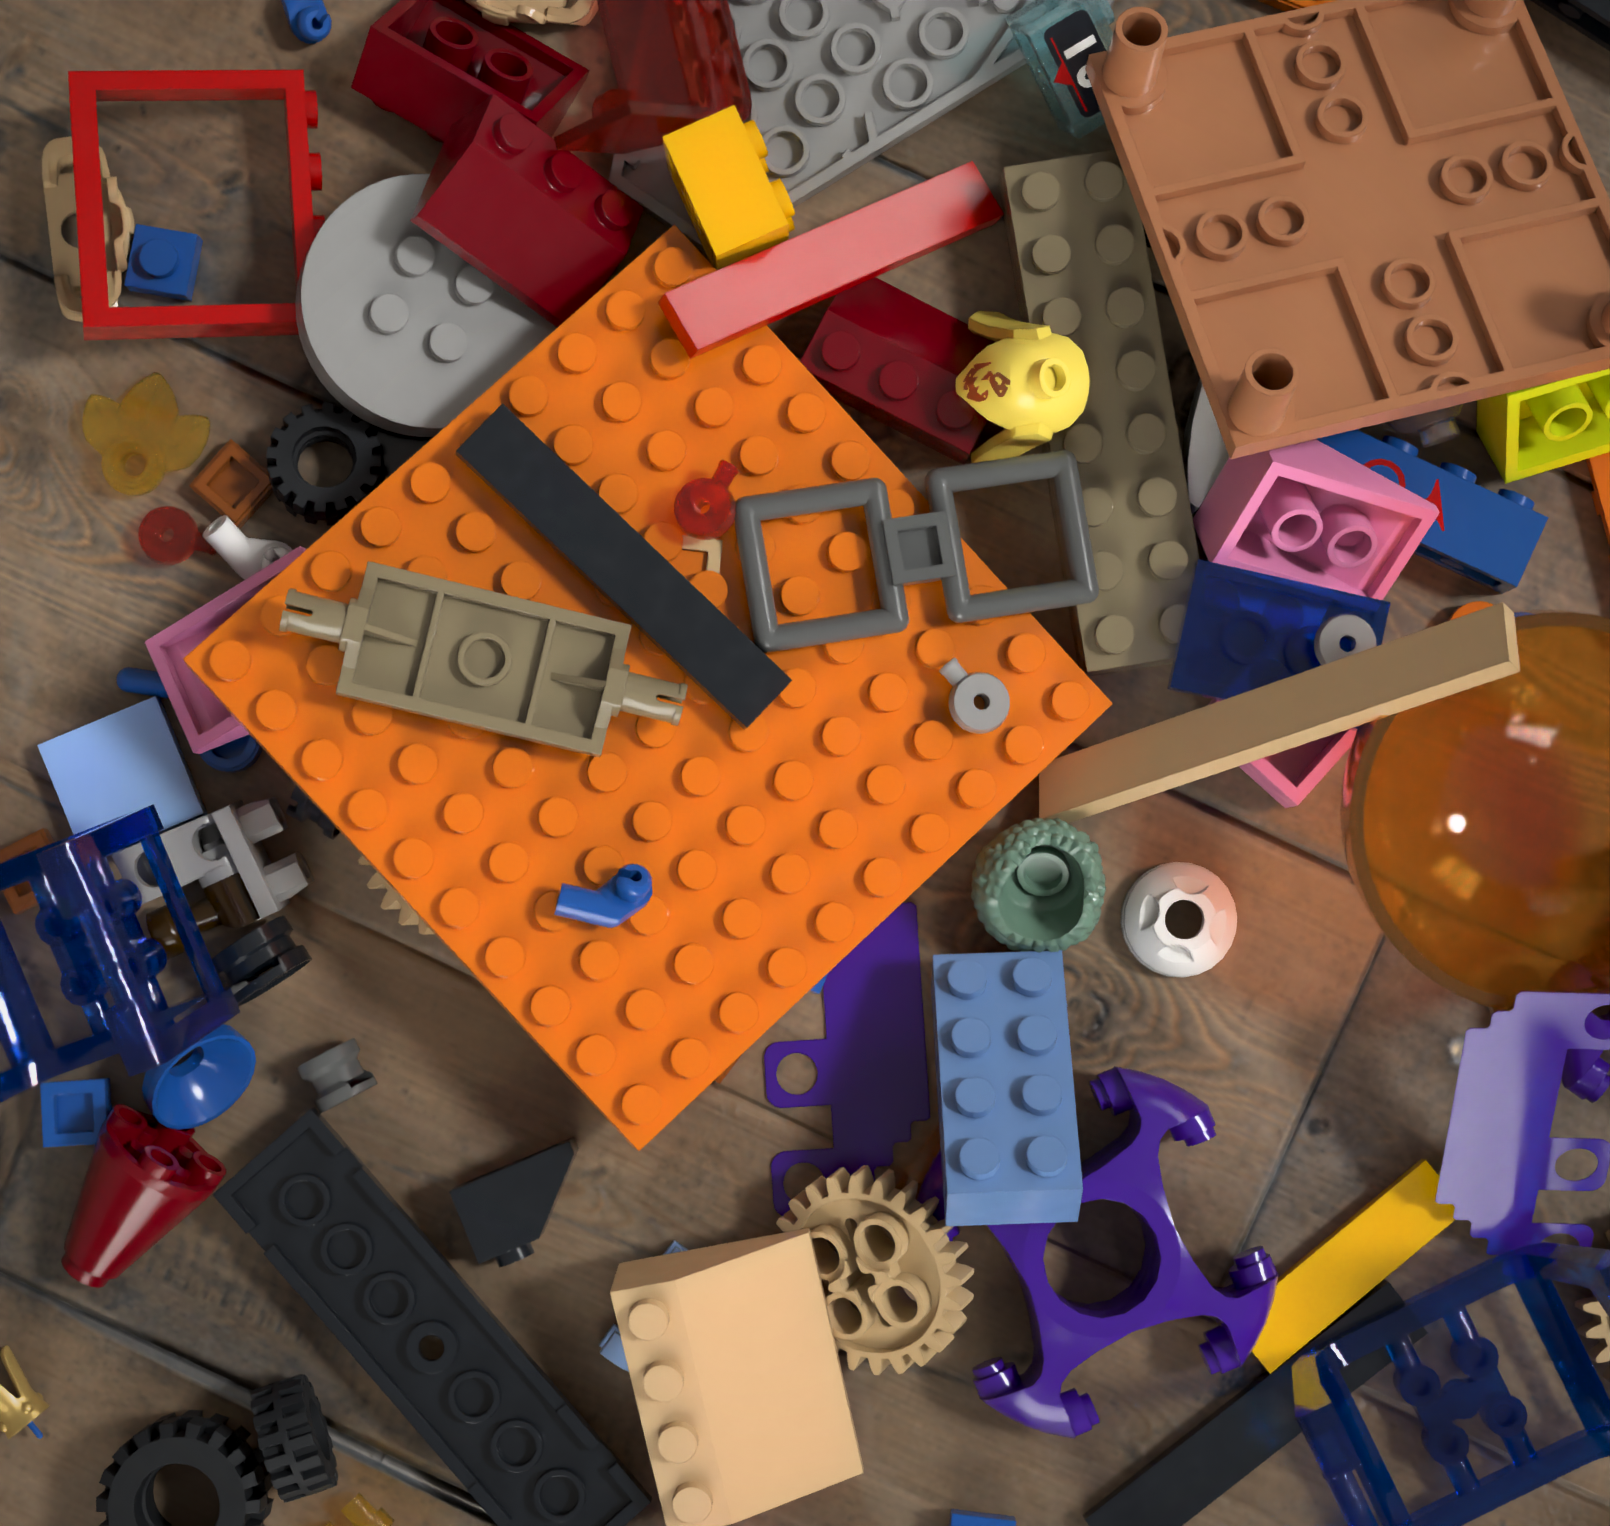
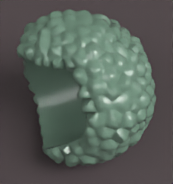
[971,817,1106,953]

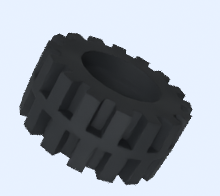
[266,402,383,526]
[250,1374,338,1503]

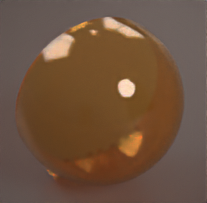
[1340,609,1610,1015]

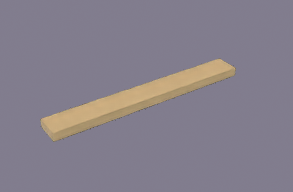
[1039,602,1520,823]

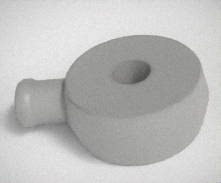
[1314,614,1376,665]
[939,658,1010,734]

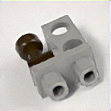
[112,797,314,960]

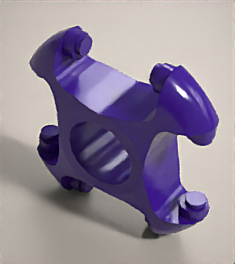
[916,1066,1279,1438]

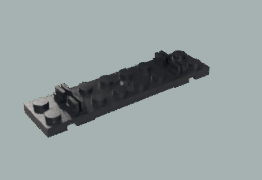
[213,1107,652,1526]

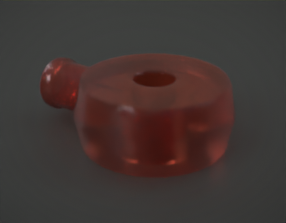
[674,460,739,540]
[138,506,217,565]

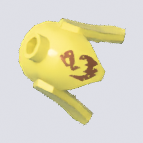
[956,311,1090,463]

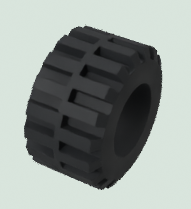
[96,1410,273,1526]

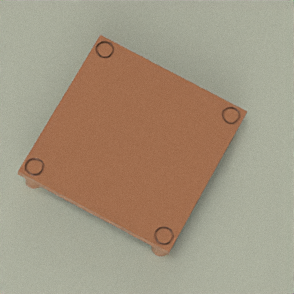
[1085,0,1610,459]

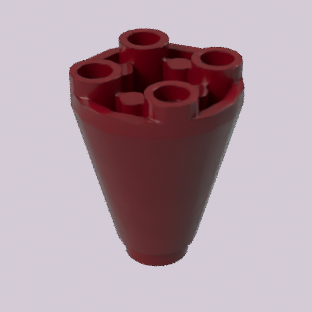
[61,1104,226,1288]

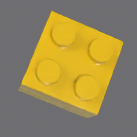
[662,105,795,270]

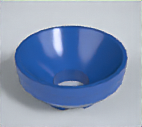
[142,1023,256,1130]

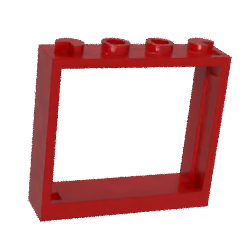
[68,69,325,341]

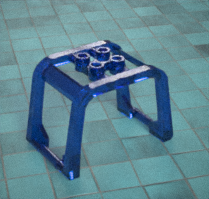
[0,804,240,1103]
[1292,1242,1610,1526]

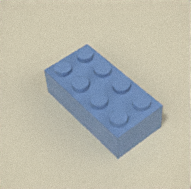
[931,950,1083,1226]

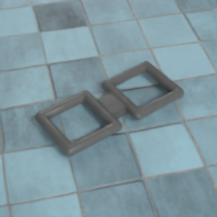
[732,450,1099,653]

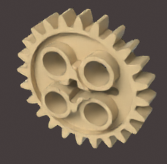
[776,1165,974,1375]

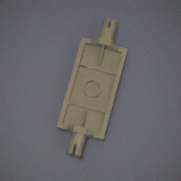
[279,561,688,757]

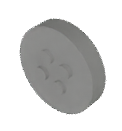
[295,174,556,437]

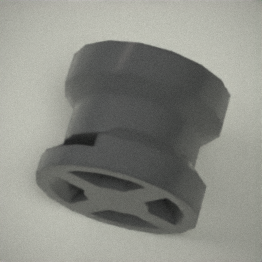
[297,1038,378,1114]

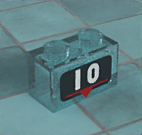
[1005,0,1115,139]

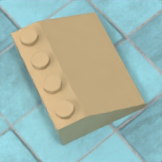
[610,1228,864,1526]

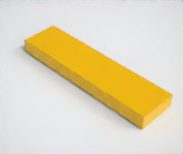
[1252,1159,1455,1374]

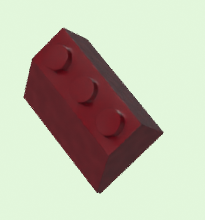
[351,0,590,143]
[410,93,644,328]
[800,277,996,464]

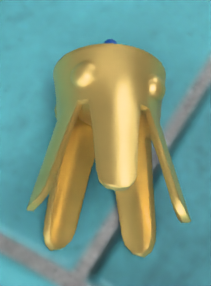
[0,1345,50,1439]

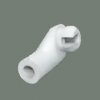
[203,515,293,579]

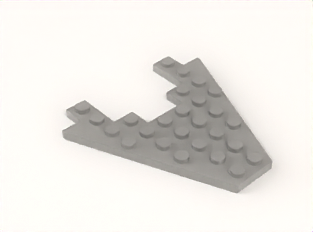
[608,0,1115,253]

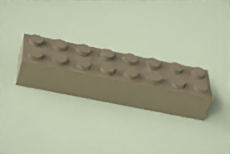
[998,149,1215,677]

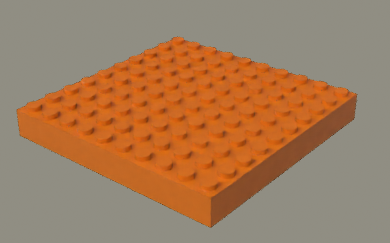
[183,224,1113,1151]

